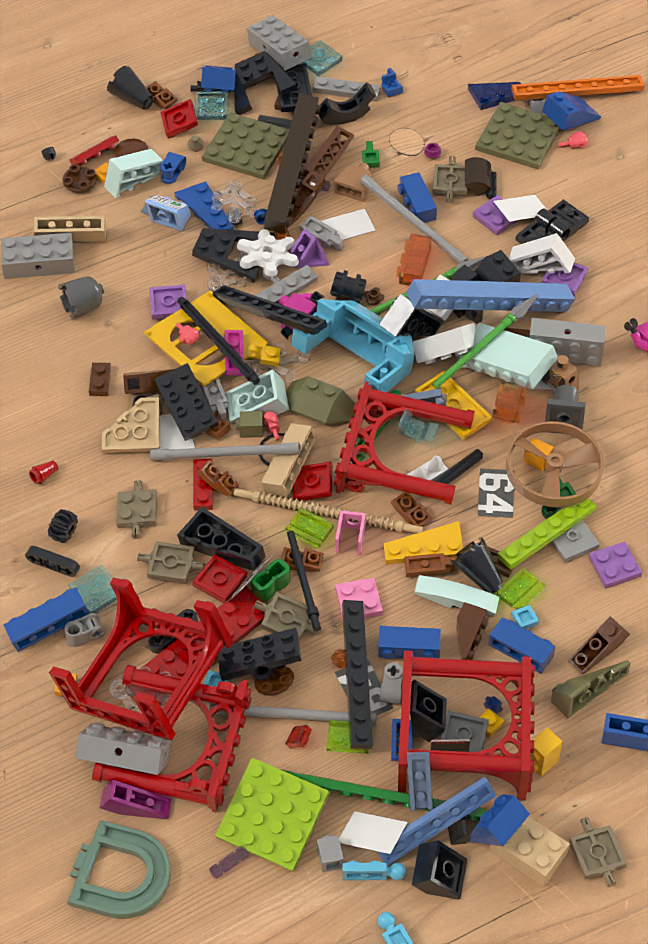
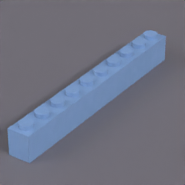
[406,279,575,312]

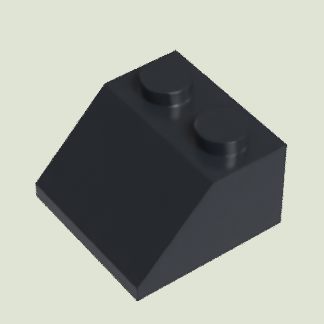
[474,250,521,282]
[410,679,447,742]
[411,840,467,900]

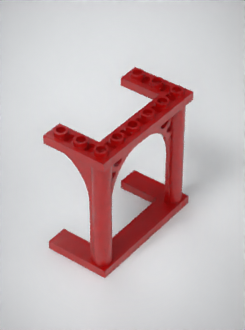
[49,577,233,741]
[398,651,535,800]

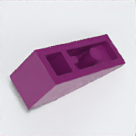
[100,780,171,819]

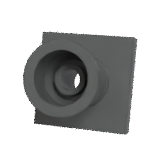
[545,385,586,434]

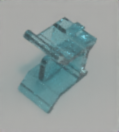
[398,409,439,443]

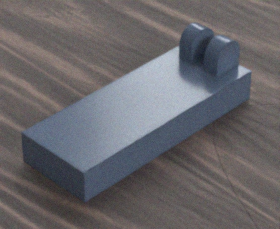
[402,388,447,406]
[407,752,433,811]

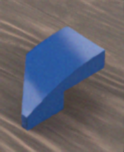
[381,68,403,97]

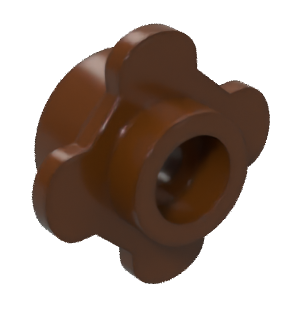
[363,287,384,305]

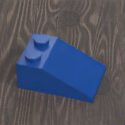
[201,65,236,93]
[542,91,601,131]
[468,794,530,846]

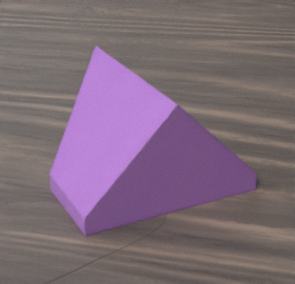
[289,229,330,268]

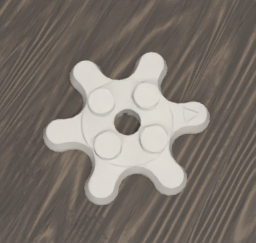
[237,229,299,277]

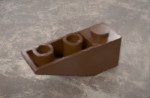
[123,369,174,394]
[456,602,489,660]
[568,616,630,674]

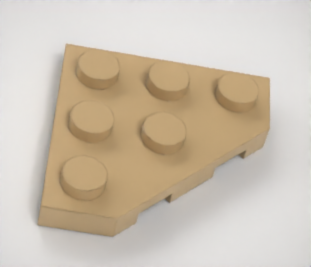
[102,397,160,453]

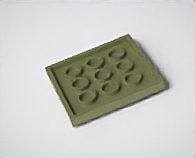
[475,102,561,169]
[202,112,289,180]

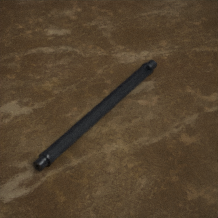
[177,297,260,385]

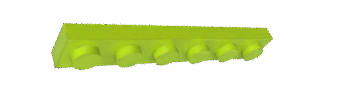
[497,498,597,570]

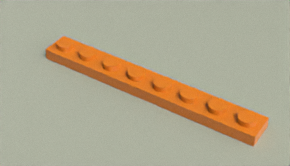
[511,75,645,101]

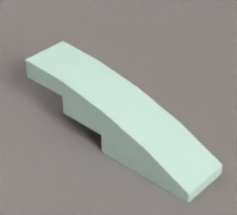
[414,575,499,617]

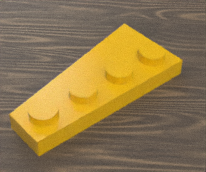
[383,521,463,564]

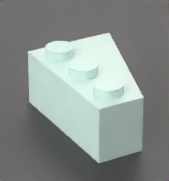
[104,149,163,198]

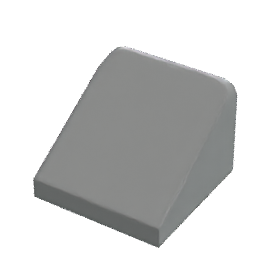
[529,98,546,114]

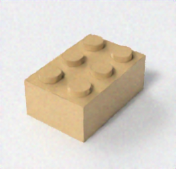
[489,816,570,887]

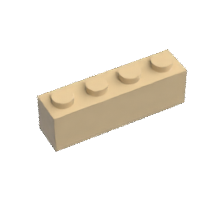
[34,216,107,242]
[261,423,317,497]

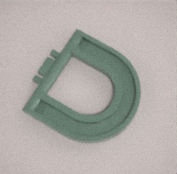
[67,820,171,919]

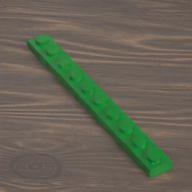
[280,769,486,821]

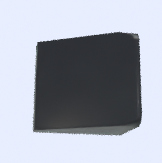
[448,816,468,845]

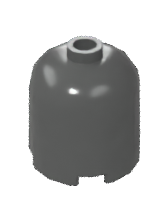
[58,276,104,318]

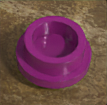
[424,143,441,158]

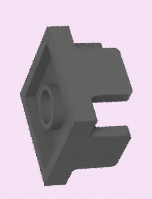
[440,711,489,752]

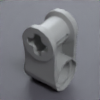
[65,613,105,647]
[380,663,403,704]

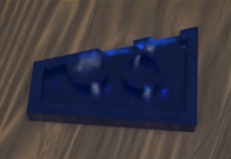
[468,82,521,110]

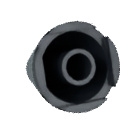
[107,65,153,109]
[450,537,503,594]

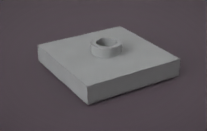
[551,520,599,562]

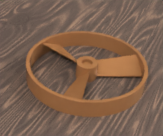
[506,421,604,507]

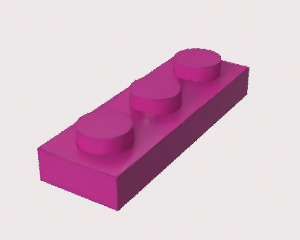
[224,330,244,376]

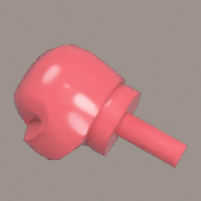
[558,131,588,148]
[176,323,200,345]
[263,411,280,441]

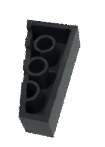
[379,294,444,336]
[177,507,266,571]

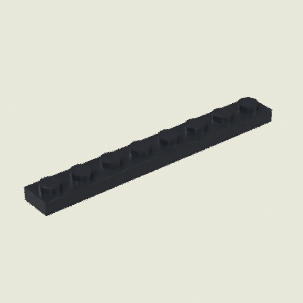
[213,285,327,335]
[342,600,373,749]

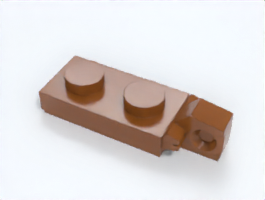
[404,553,459,577]

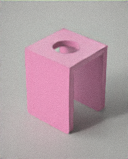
[335,511,366,555]

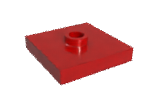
[161,99,198,139]
[293,461,333,501]
[192,555,248,603]

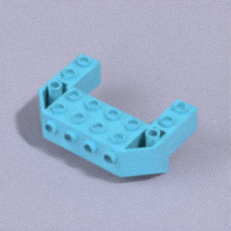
[291,299,415,392]

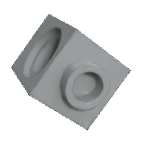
[317,835,344,872]

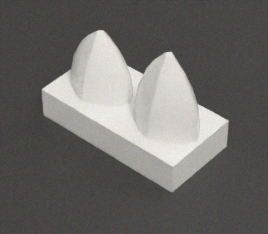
[406,455,449,481]

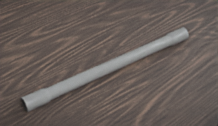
[360,174,468,264]
[150,442,301,461]
[209,703,376,725]

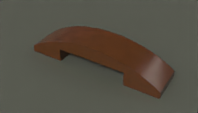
[286,171,325,229]

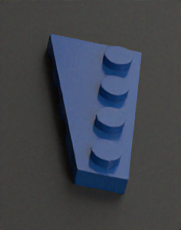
[174,181,234,230]

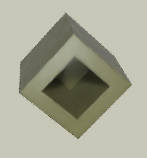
[236,411,263,438]

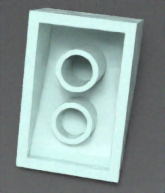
[225,370,289,423]

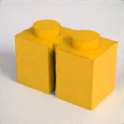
[530,727,563,776]

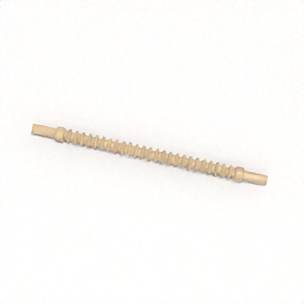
[234,488,423,534]

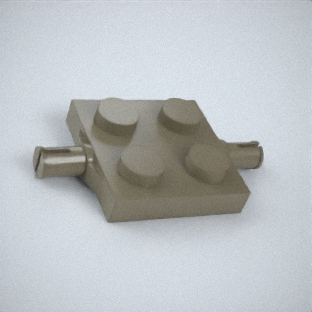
[433,156,468,203]
[116,480,157,539]
[137,541,205,584]
[254,592,318,639]
[569,817,627,887]

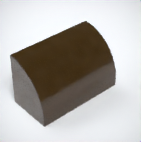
[465,157,491,196]

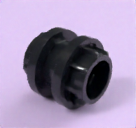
[330,270,367,303]

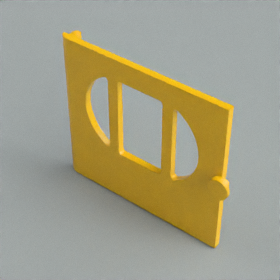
[144,291,268,387]

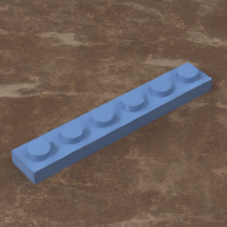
[377,777,496,866]

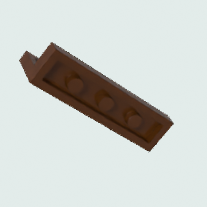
[302,126,354,180]

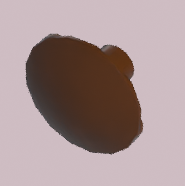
[115,138,148,157]
[62,164,97,193]
[254,665,294,696]

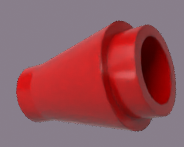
[29,460,58,484]

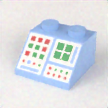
[145,195,191,231]

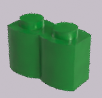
[251,558,291,602]

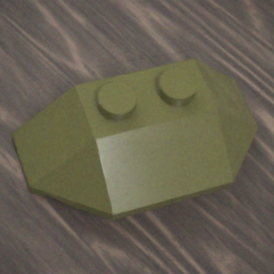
[286,376,355,425]

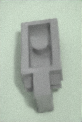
[299,215,345,251]
[200,378,229,420]

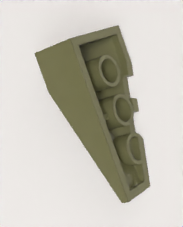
[551,660,631,719]

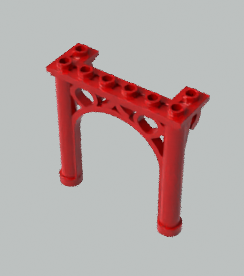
[334,381,475,505]
[92,665,252,813]

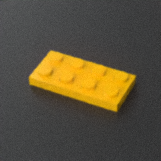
[415,371,492,440]

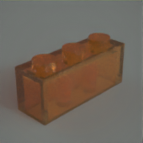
[396,234,432,286]

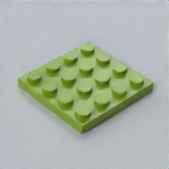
[215,758,330,872]

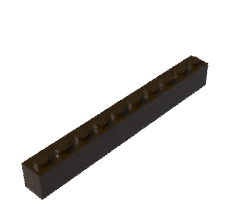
[264,94,321,234]

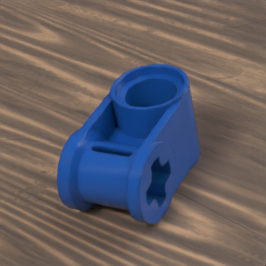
[160,152,187,184]

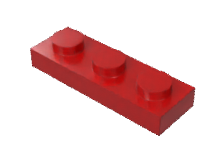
[69,135,119,166]
[193,459,213,511]

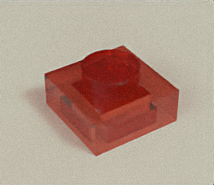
[285,725,312,749]

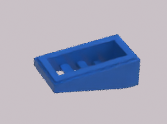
[391,719,413,761]

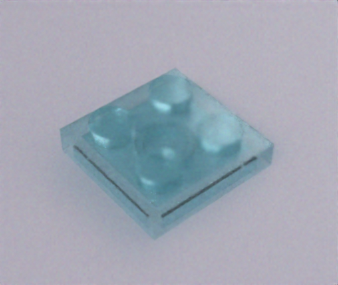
[301,40,342,76]
[194,91,229,120]
[69,565,117,613]

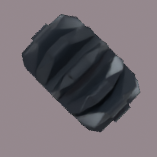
[48,509,78,543]

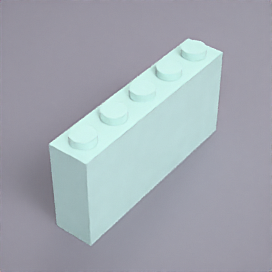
[454,323,558,389]

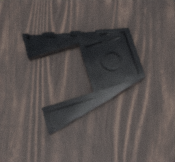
[235,51,298,115]
[192,228,275,283]

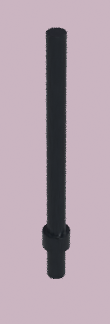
[287,531,321,632]

